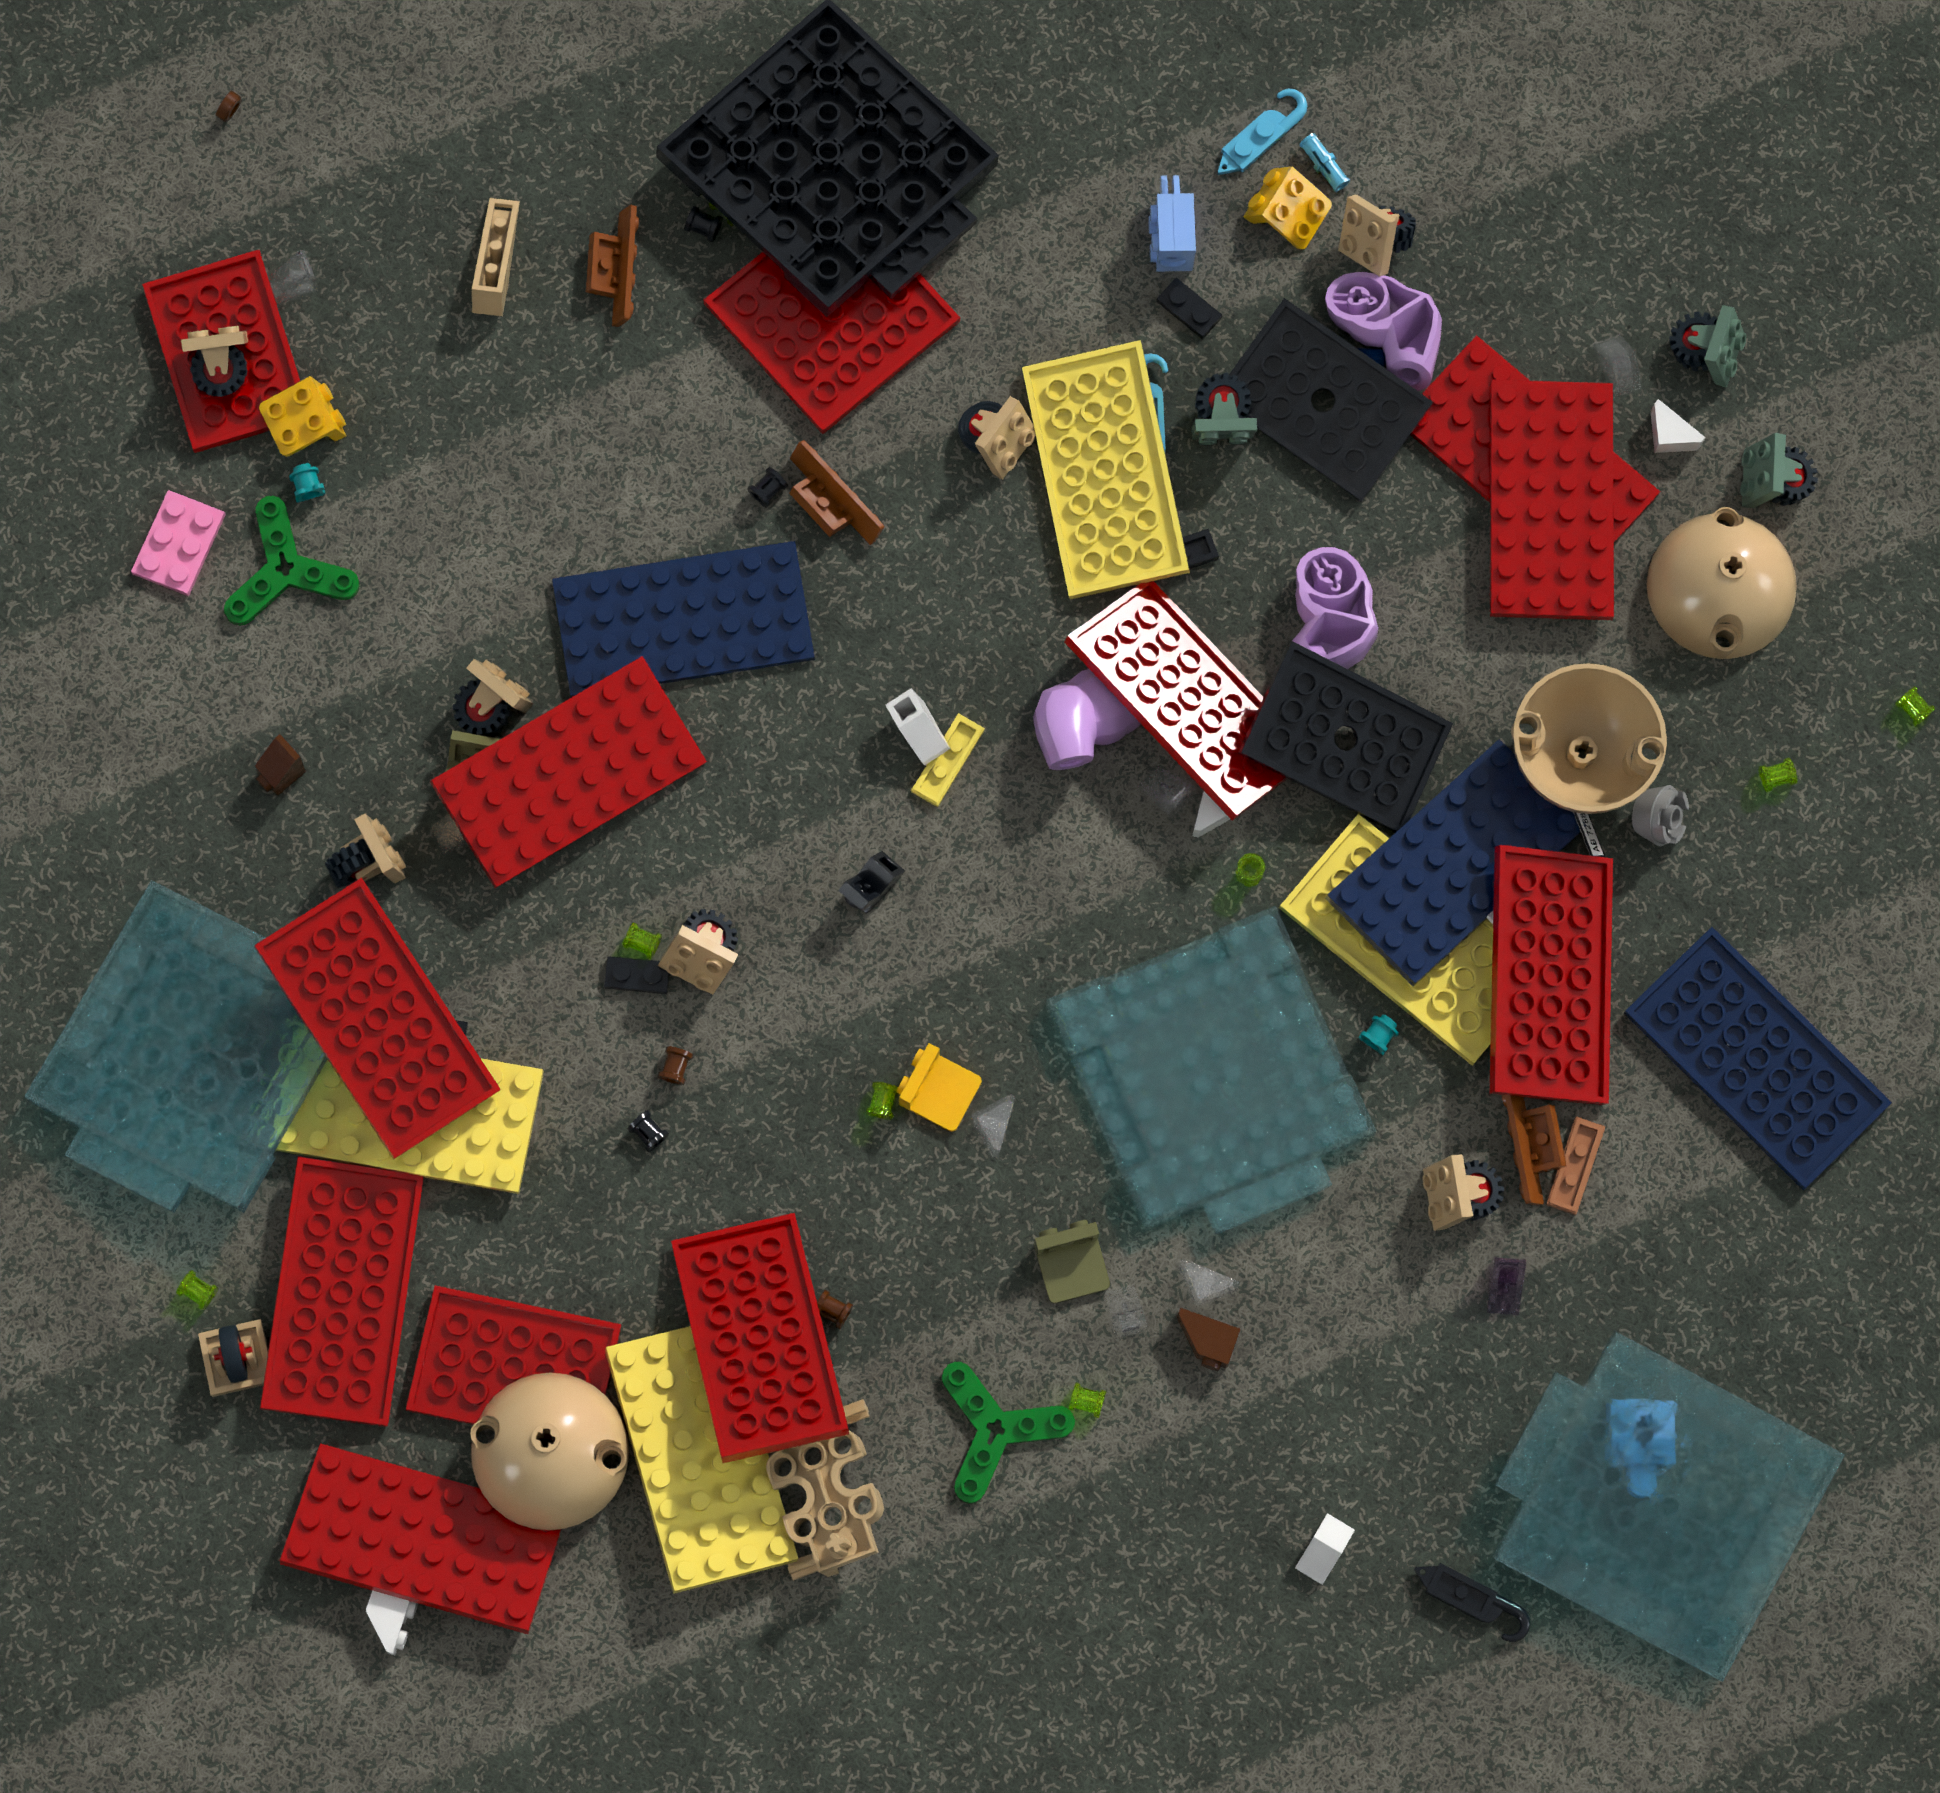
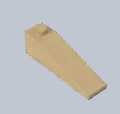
[472,198,520,316]

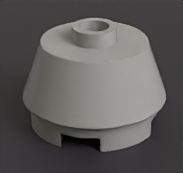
[1632,785,1689,846]

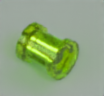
[1895,686,1936,727]
[1758,758,1798,792]
[1236,853,1265,887]
[622,922,662,960]
[865,1082,899,1120]
[176,1270,219,1311]
[1068,1382,1106,1418]

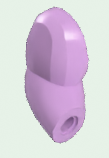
[1325,272,1442,391]
[1292,547,1378,669]
[1033,669,1141,770]

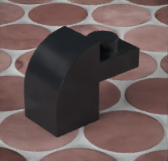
[838,851,905,913]

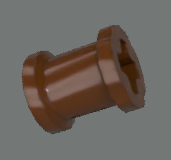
[657,1046,693,1085]
[817,1290,853,1329]

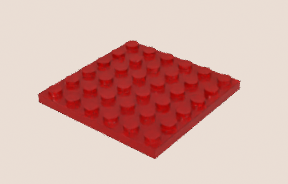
[703,252,960,434]

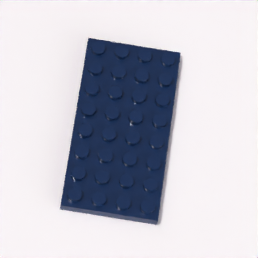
[552,541,815,698]
[1325,739,1587,987]
[1624,927,1892,1190]

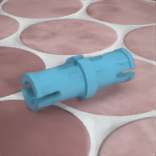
[1300,133,1350,192]

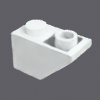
[886,688,950,765]
[366,1590,418,1656]

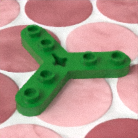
[224,496,360,626]
[942,1362,1075,1504]

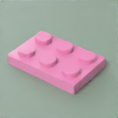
[131,490,226,596]

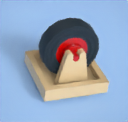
[958,396,1036,480]
[198,1319,268,1397]

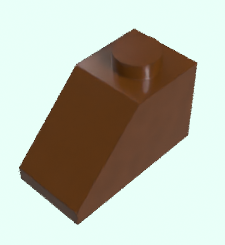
[255,734,306,796]
[1177,1308,1240,1371]

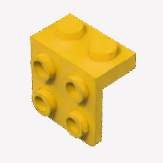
[1243,166,1332,249]
[259,376,347,457]
[897,1043,982,1132]

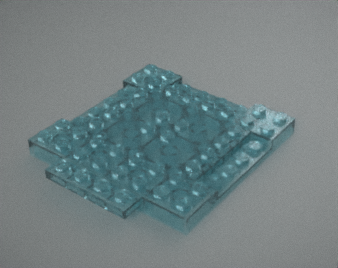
[24,880,328,1213]
[1046,906,1377,1234]
[1493,1330,1845,1682]

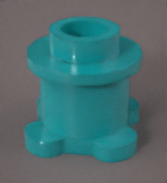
[289,463,326,503]
[1358,1014,1399,1055]

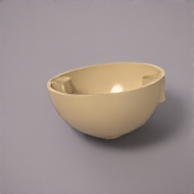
[1647,507,1797,659]
[1511,663,1667,814]
[470,1373,629,1530]

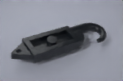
[1414,1563,1530,1642]

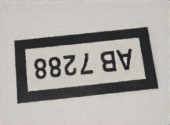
[1573,812,1605,857]

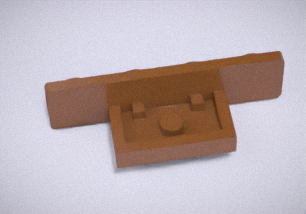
[586,205,639,327]
[789,440,884,545]
[1502,1095,1567,1205]

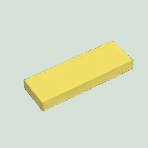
[911,713,985,807]

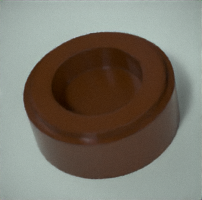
[216,91,242,122]

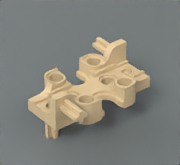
[766,1399,884,1581]

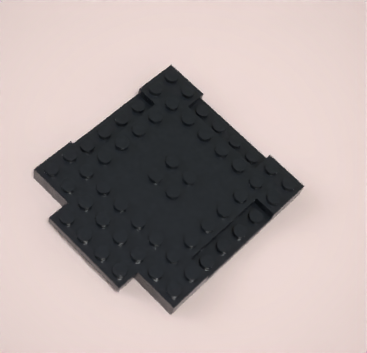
[656,0,999,317]

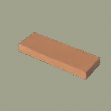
[1546,1117,1605,1216]

